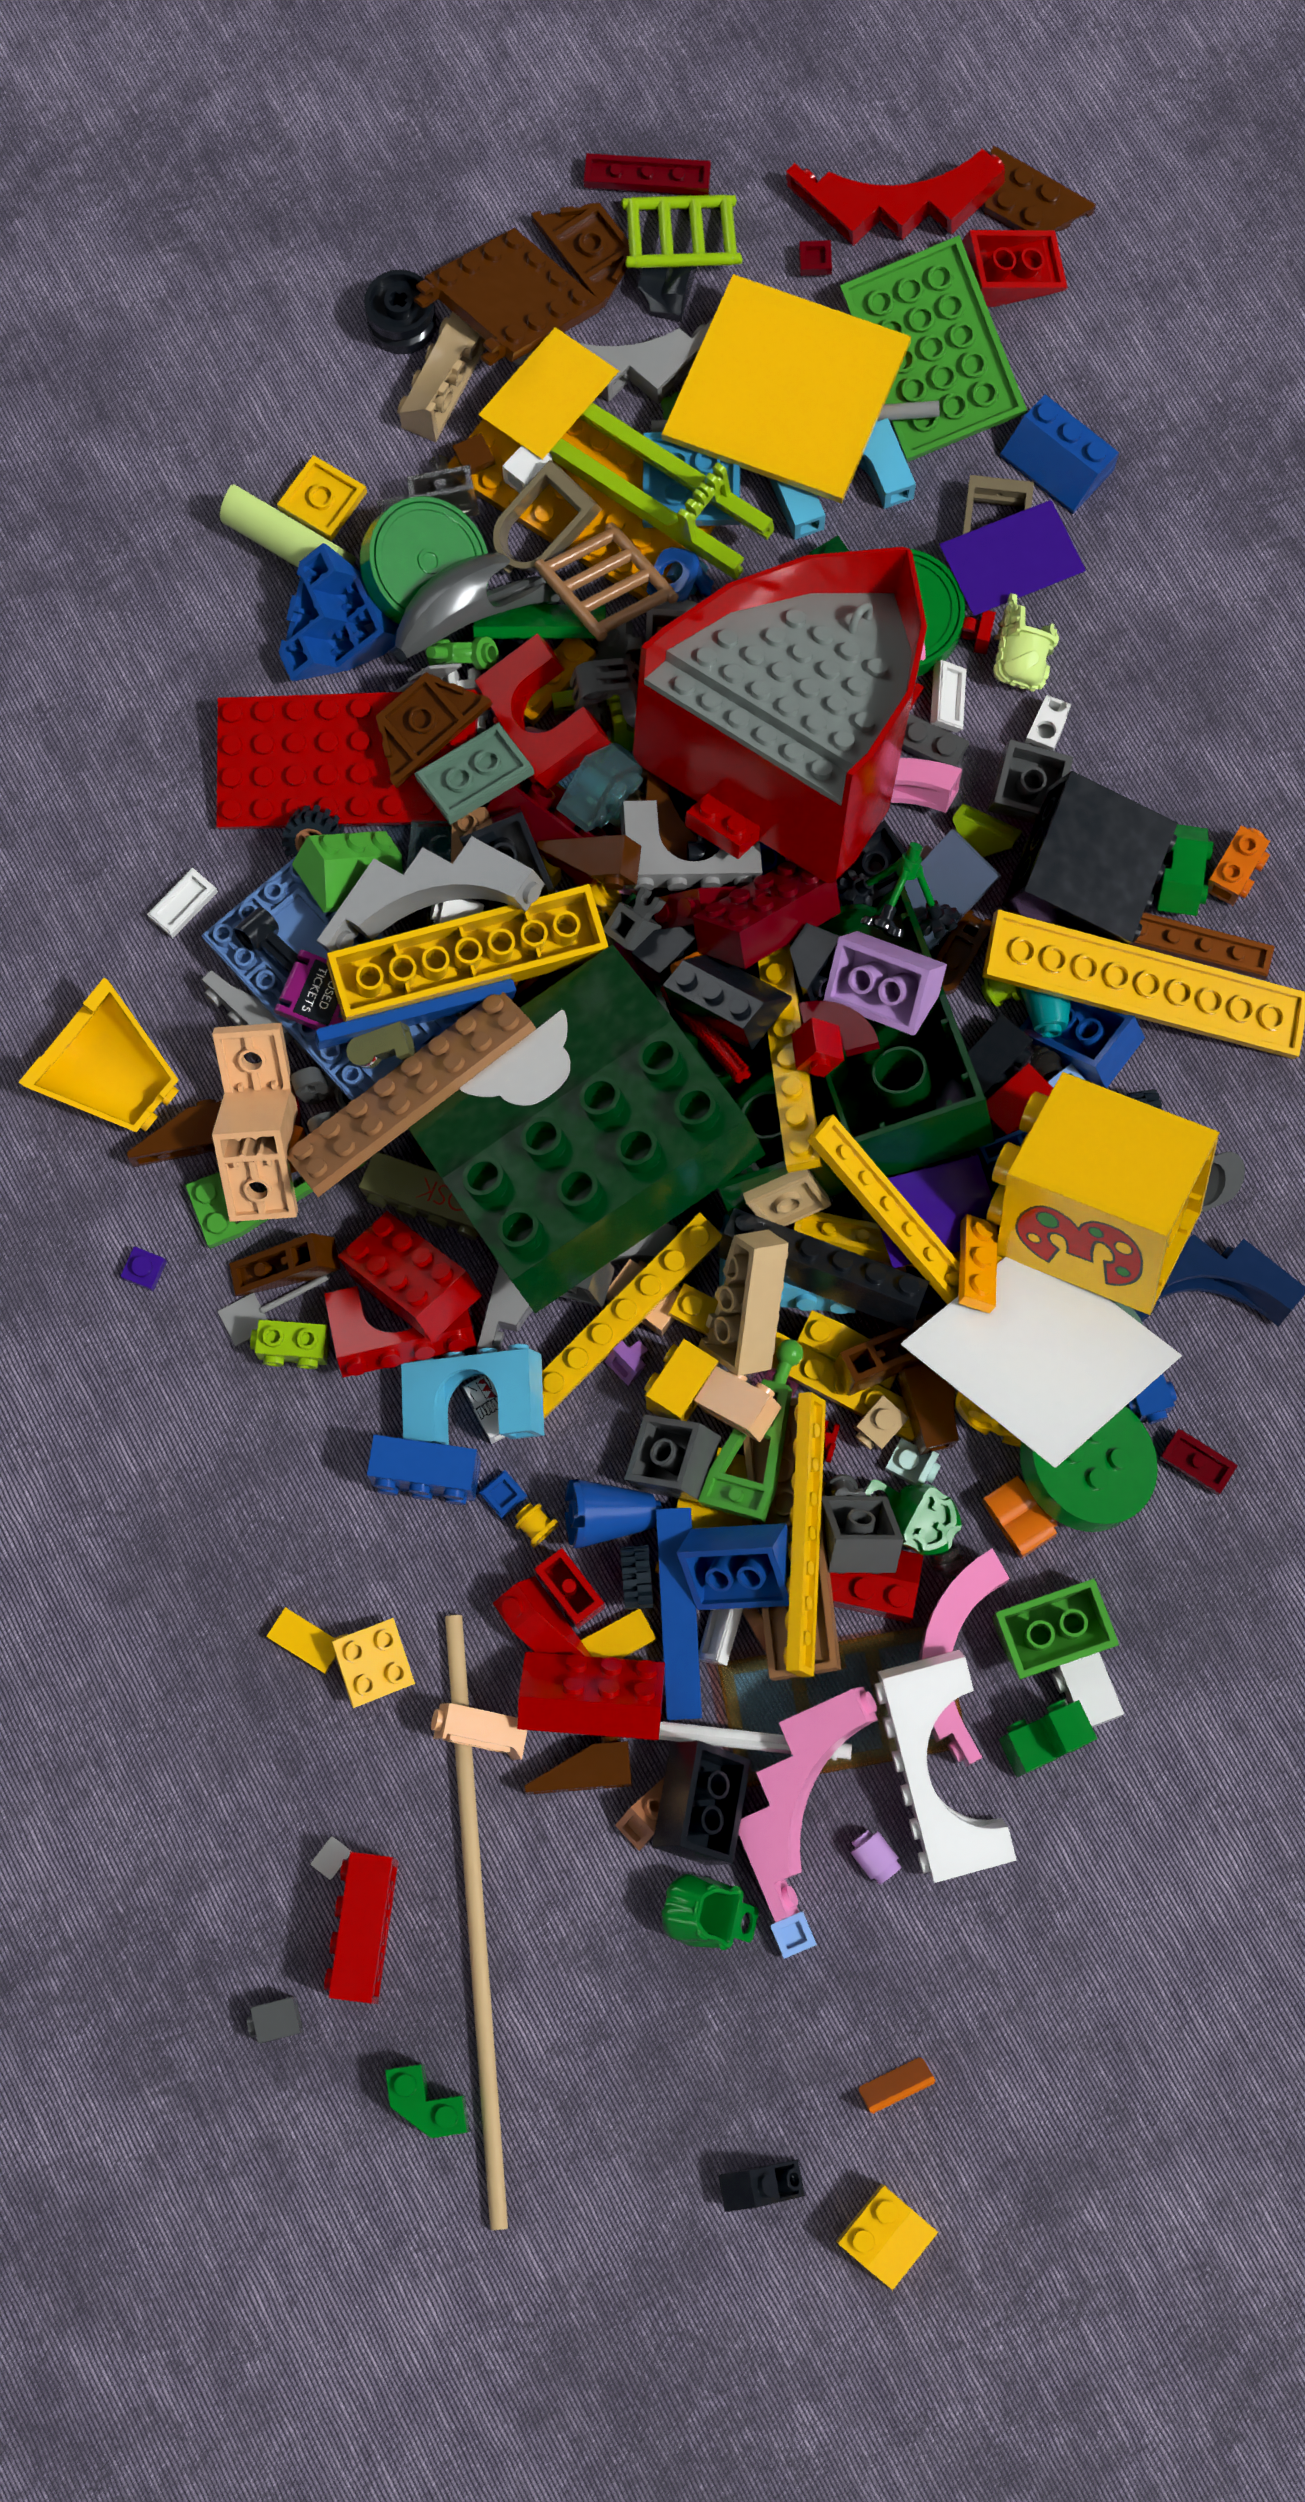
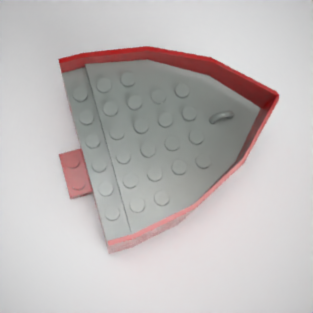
[633,547,927,883]

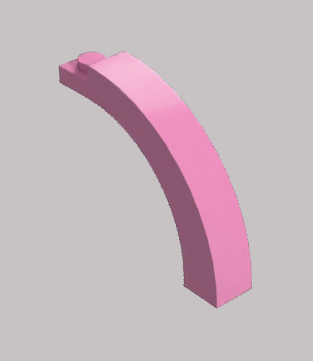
[785,758,962,861]
[919,1548,1010,1767]

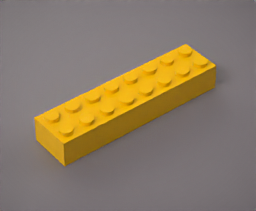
[327,884,609,1022]

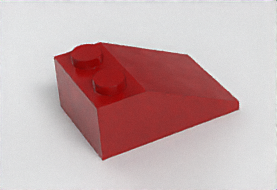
[962,230,1068,307]

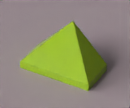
[952,803,1022,857]

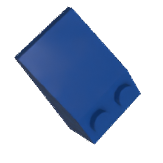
[1019,1001,1145,1089]

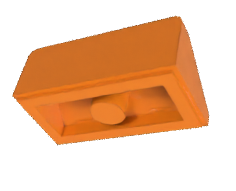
[859,2058,936,2114]

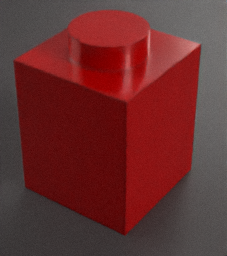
[791,1017,844,1077]

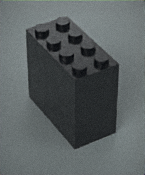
[1002,771,1178,944]

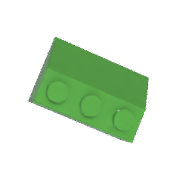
[292,831,403,913]
[992,1578,1119,1680]

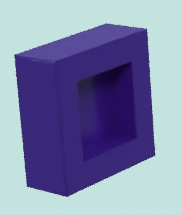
[120,1246,167,1292]

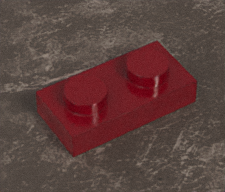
[1159,1429,1238,1496]

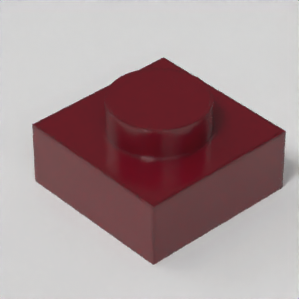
[799,240,832,276]

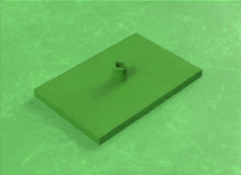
[840,235,1027,462]

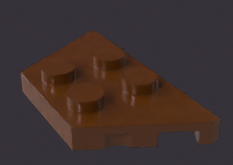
[984,146,1096,232]
[531,202,630,309]
[376,673,493,788]

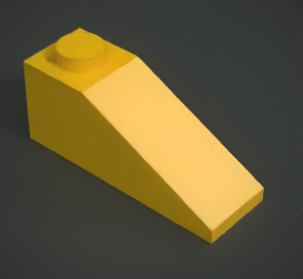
[797,1310,897,1390]

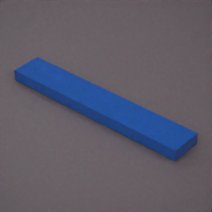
[315,979,517,1050]
[656,1507,702,1720]

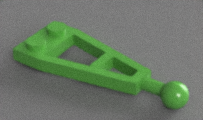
[185,1160,368,1249]
[698,1339,803,1523]

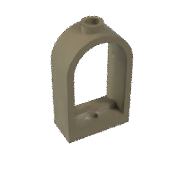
[493,460,602,574]
[962,475,1034,535]

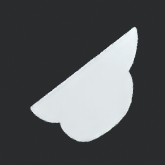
[460,1010,570,1106]

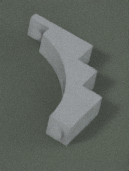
[514,318,713,404]
[317,836,545,953]
[477,1224,678,1352]

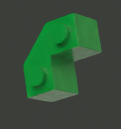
[1157,824,1213,916]
[998,1699,1098,1778]
[385,2064,470,2138]

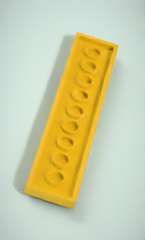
[982,909,1305,1059]

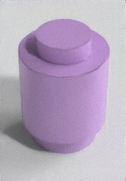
[850,1830,901,1885]

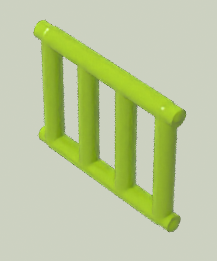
[621,195,742,268]

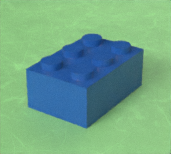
[367,1435,481,1505]

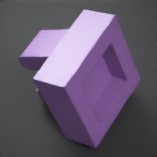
[605,1340,648,1386]

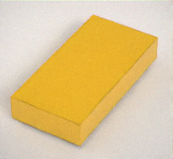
[266,1607,336,1675]
[581,1609,657,1659]

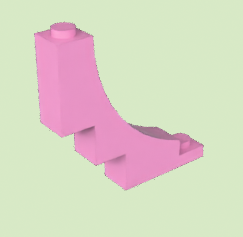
[738,1687,878,1922]

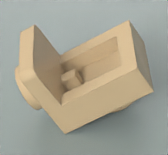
[853,1395,909,1450]

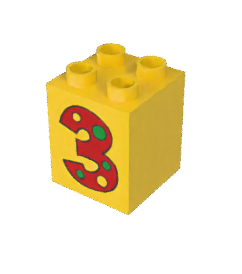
[986,1072,1220,1315]

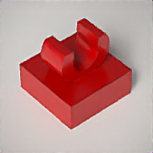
[960,610,996,655]

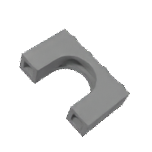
[619,800,762,891]

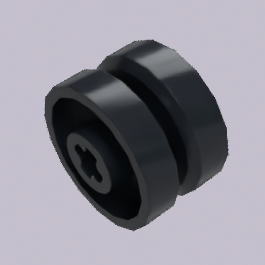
[364,270,437,355]

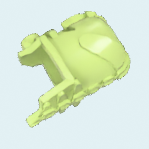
[994,593,1059,692]

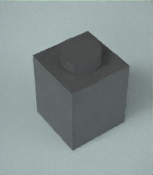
[247,1997,304,2044]

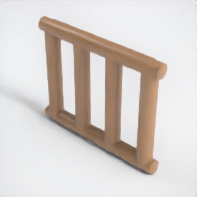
[534,522,679,641]

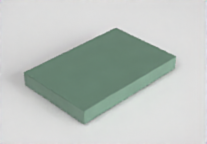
[414,722,535,825]

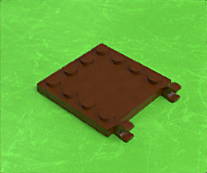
[414,228,602,366]

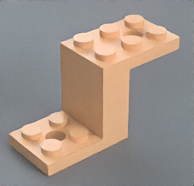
[212,1023,298,1222]

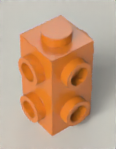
[1207,825,1270,906]

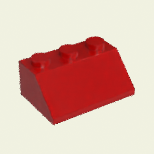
[830,1550,924,1623]

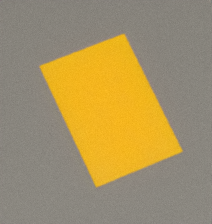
[478,327,619,460]

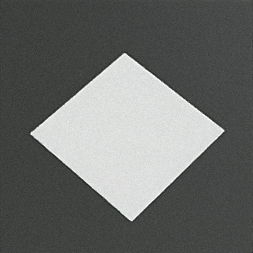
[901,1257,1182,1468]

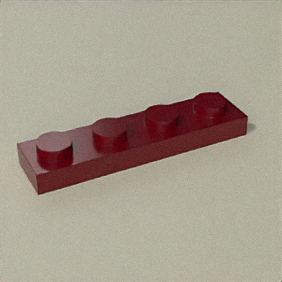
[584,153,711,195]

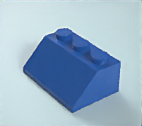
[1000,394,1119,514]
[677,1523,792,1610]

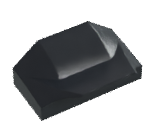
[638,266,697,322]

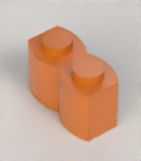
[982,1476,1058,1559]

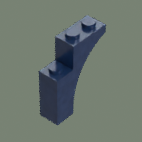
[1158,1234,1305,1327]

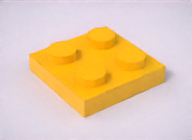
[277,455,367,542]

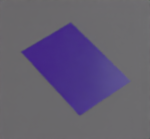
[939,500,1086,616]
[878,1155,1000,1268]

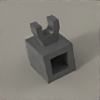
[603,887,666,951]

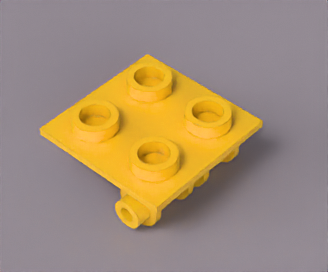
[331,1618,415,1708]

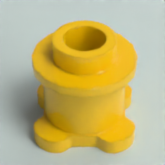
[515,1503,559,1548]

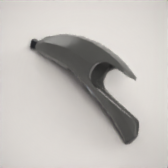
[388,553,559,664]

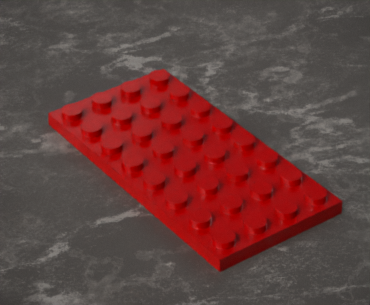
[217,689,478,830]

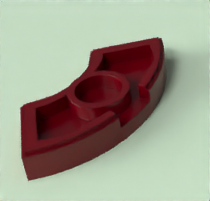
[799,1001,880,1057]

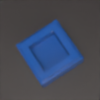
[479,1470,528,1519]

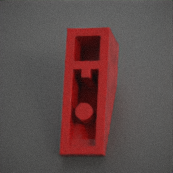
[493,1576,592,1657]

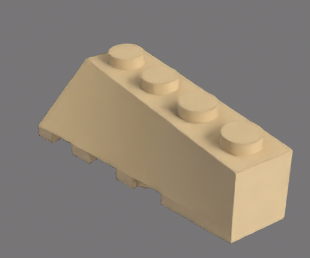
[397,311,486,442]
[698,1230,789,1376]

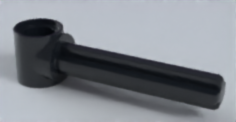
[233,907,308,974]

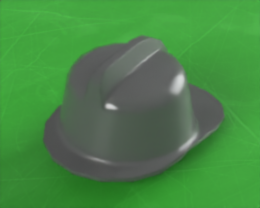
[1201,1151,1245,1213]

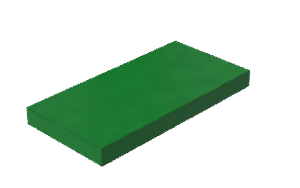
[473,605,606,639]

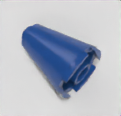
[565,1479,662,1549]

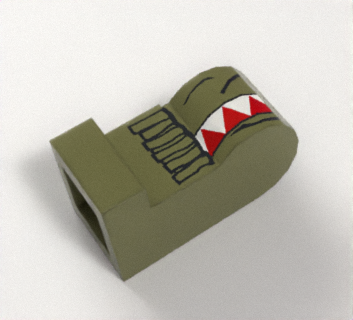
[346,1021,416,1069]

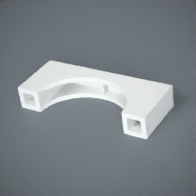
[874,1650,1017,1883]

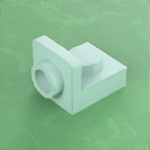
[885,1438,941,1485]

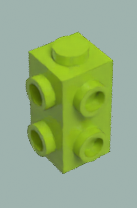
[250,1320,330,1369]

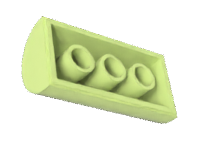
[220,484,356,567]

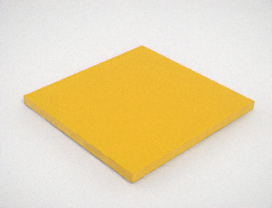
[662,274,912,504]

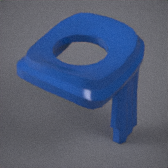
[646,547,713,602]

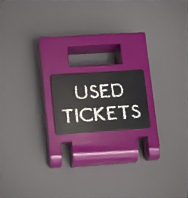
[274,950,349,1043]

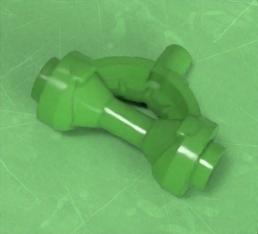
[426,637,499,670]

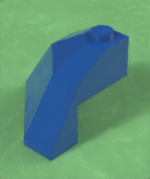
[279,543,399,681]

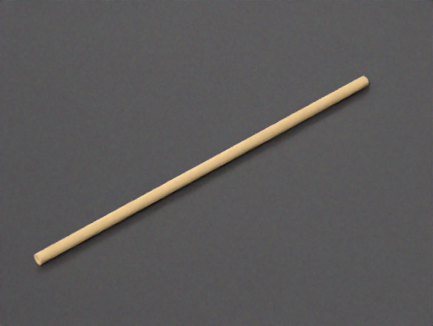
[445,1615,508,2230]

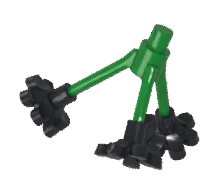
[836,842,960,939]

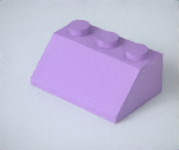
[823,931,947,1035]

